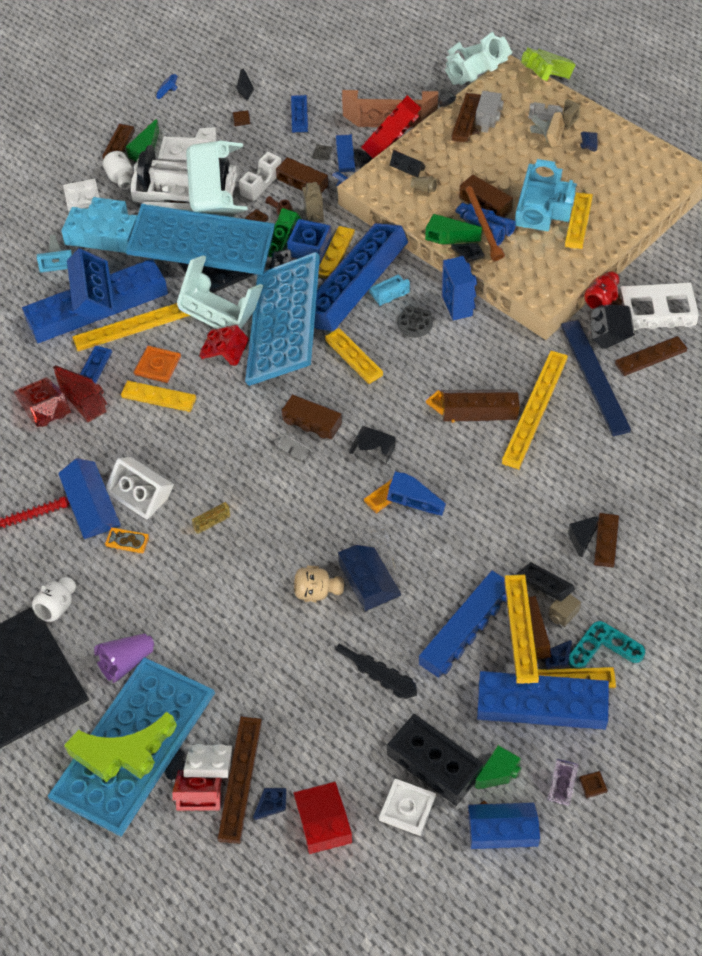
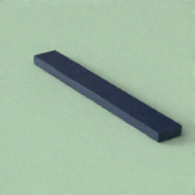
[561,320,631,437]

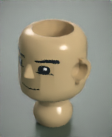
[294,565,344,603]

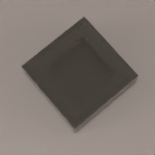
[313,144,332,161]

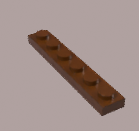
[218,716,262,844]

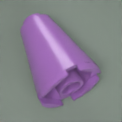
[94,633,154,683]

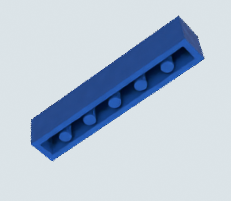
[419,570,507,678]

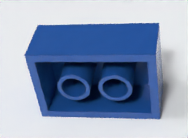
[442,256,477,321]

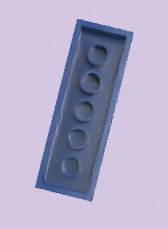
[477,671,609,730]

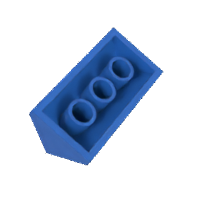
[58,458,121,539]

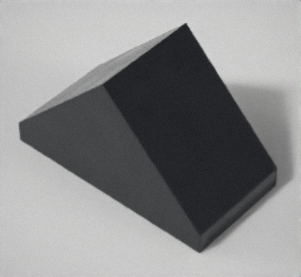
[568,516,599,557]

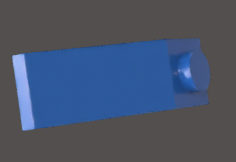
[387,471,446,516]

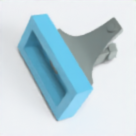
[37,234,72,272]

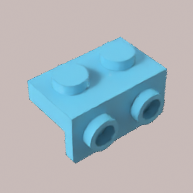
[369,274,410,306]

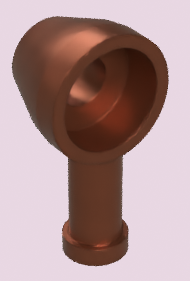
[265,196,293,216]

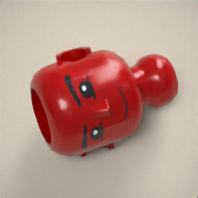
[584,271,620,309]

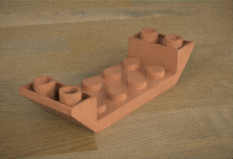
[342,90,438,128]

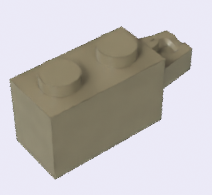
[302,182,324,223]

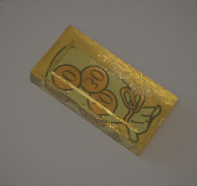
[191,502,230,534]

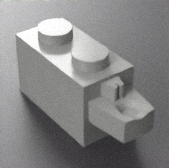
[475,91,504,133]

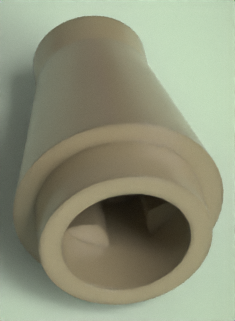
[411,176,437,193]

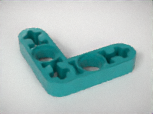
[568,621,645,669]

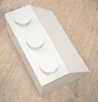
[106,457,174,520]

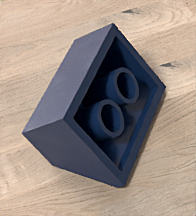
[338,545,401,611]

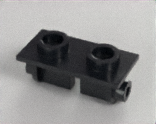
[389,150,425,177]

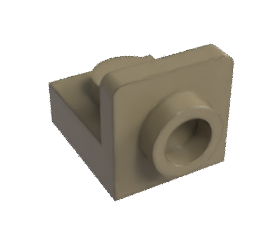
[563,99,581,128]

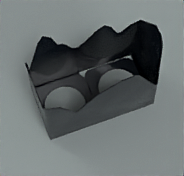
[349,425,395,466]

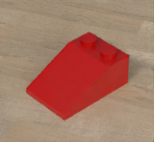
[293,781,352,854]

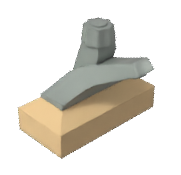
[530,112,565,147]

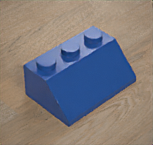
[468,802,540,849]

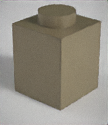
[548,594,581,627]

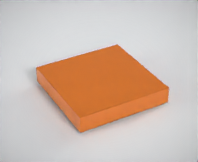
[134,346,181,383]

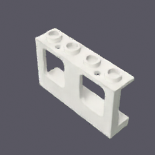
[619,283,699,330]

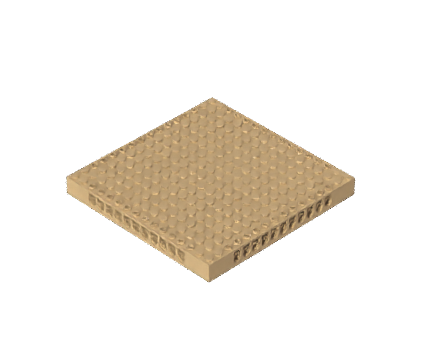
[337,55,702,340]

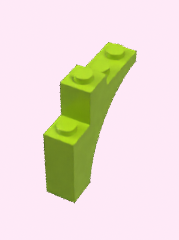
[521,47,576,81]
[64,712,177,782]

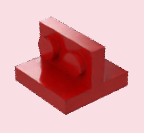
[172,770,222,811]

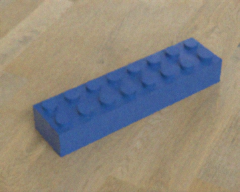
[314,223,408,331]
[22,259,168,344]

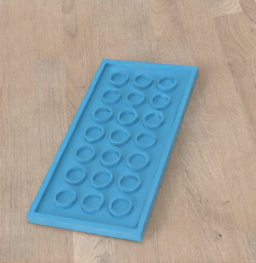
[126,204,275,275]
[245,252,320,386]
[48,657,215,837]

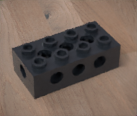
[387,714,484,806]

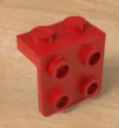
[199,325,249,366]

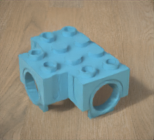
[515,159,577,231]
[62,197,137,253]

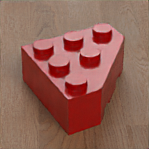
[361,95,422,159]

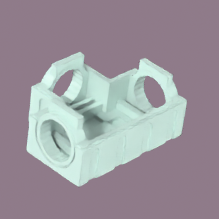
[445,32,512,85]

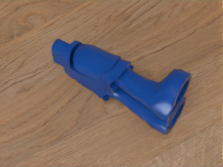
[455,203,516,246]

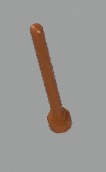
[466,186,505,261]

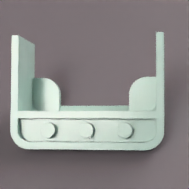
[186,141,248,216]
[177,255,263,329]

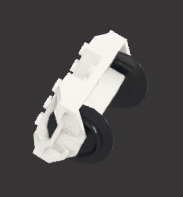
[131,145,240,204]

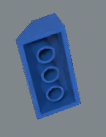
[67,248,115,319]

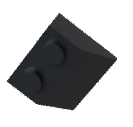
[588,305,635,349]

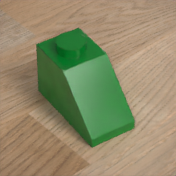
[475,745,522,790]

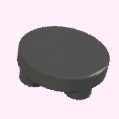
[397,306,433,338]

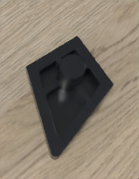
[236,68,254,100]
[354,149,373,168]
[451,243,485,262]
[269,250,291,269]

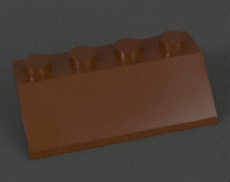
[441,389,520,421]

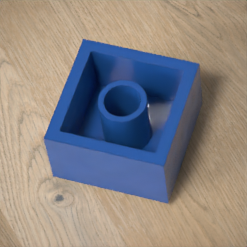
[287,219,331,264]

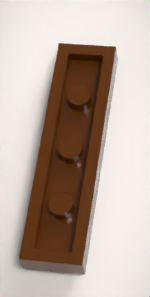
[452,93,481,143]
[615,336,688,376]

